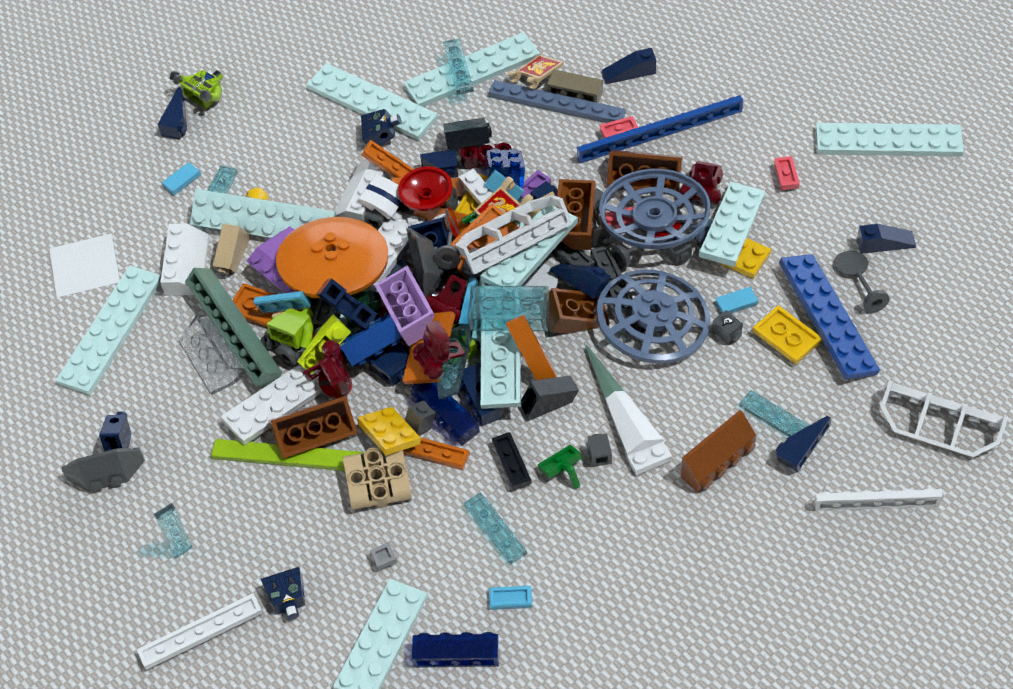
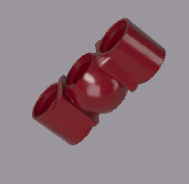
[460,142,512,169]

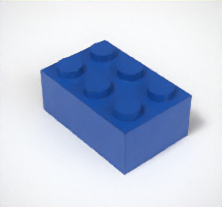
[340,313,402,366]

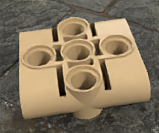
[343,448,412,510]

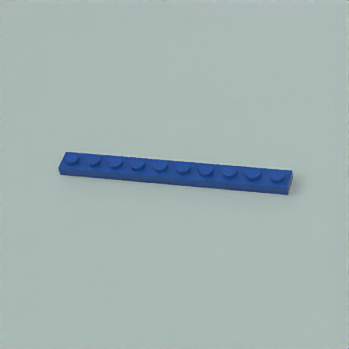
[577,95,743,164]

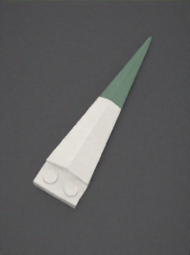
[585,345,672,475]

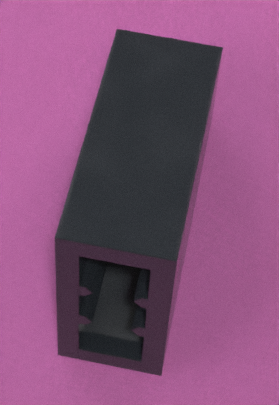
[518,376,579,421]

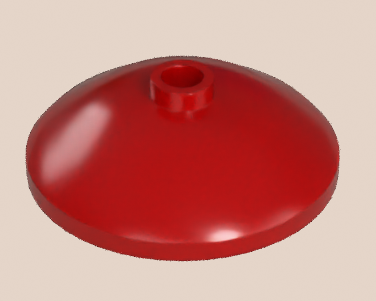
[398,166,453,211]

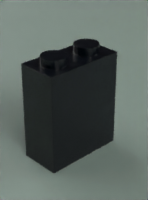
[443,117,492,150]

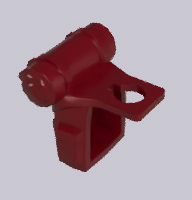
[679,161,723,206]
[426,275,468,325]
[412,321,465,380]
[303,340,351,396]

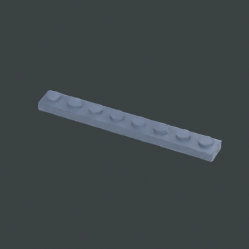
[489,80,626,123]

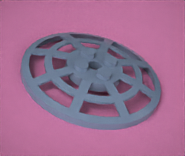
[599,169,710,249]
[596,270,710,364]

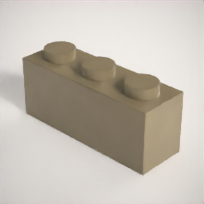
[547,69,603,103]

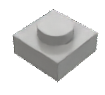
[370,542,397,570]

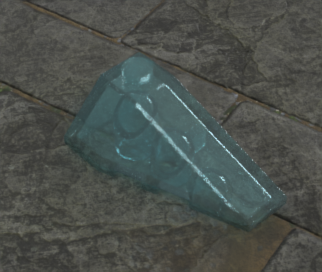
[437,324,471,399]

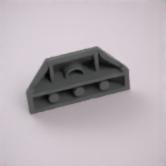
[406,228,443,298]
[61,447,145,492]

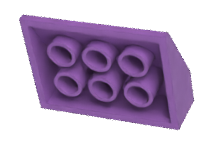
[246,226,310,298]

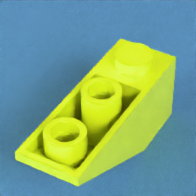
[297,314,351,374]

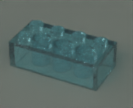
[468,285,550,332]

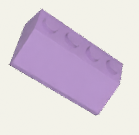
[375,266,435,346]

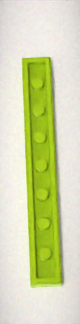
[211,439,365,471]

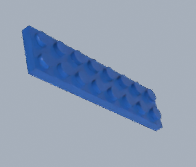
[778,254,880,380]

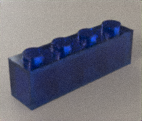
[410,382,480,446]
[412,632,499,668]

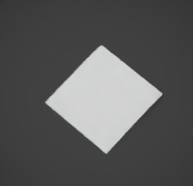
[49,234,120,297]

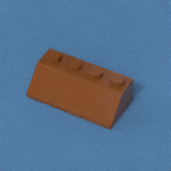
[607,150,683,192]
[556,179,596,250]
[268,396,358,458]
[681,410,756,493]

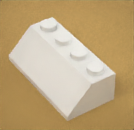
[335,160,391,222]
[160,223,209,296]

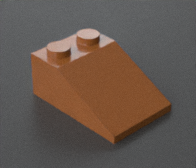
[542,288,610,334]

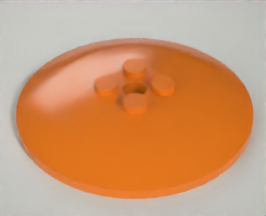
[276,217,389,299]

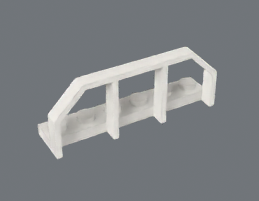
[455,195,572,274]
[880,380,1008,458]

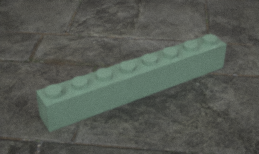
[185,268,283,387]

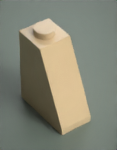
[213,224,251,275]

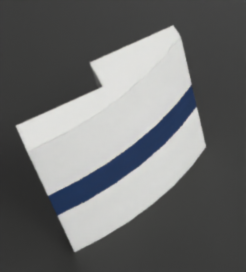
[358,174,402,220]

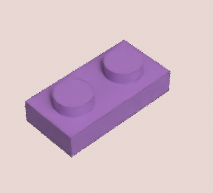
[519,170,551,199]

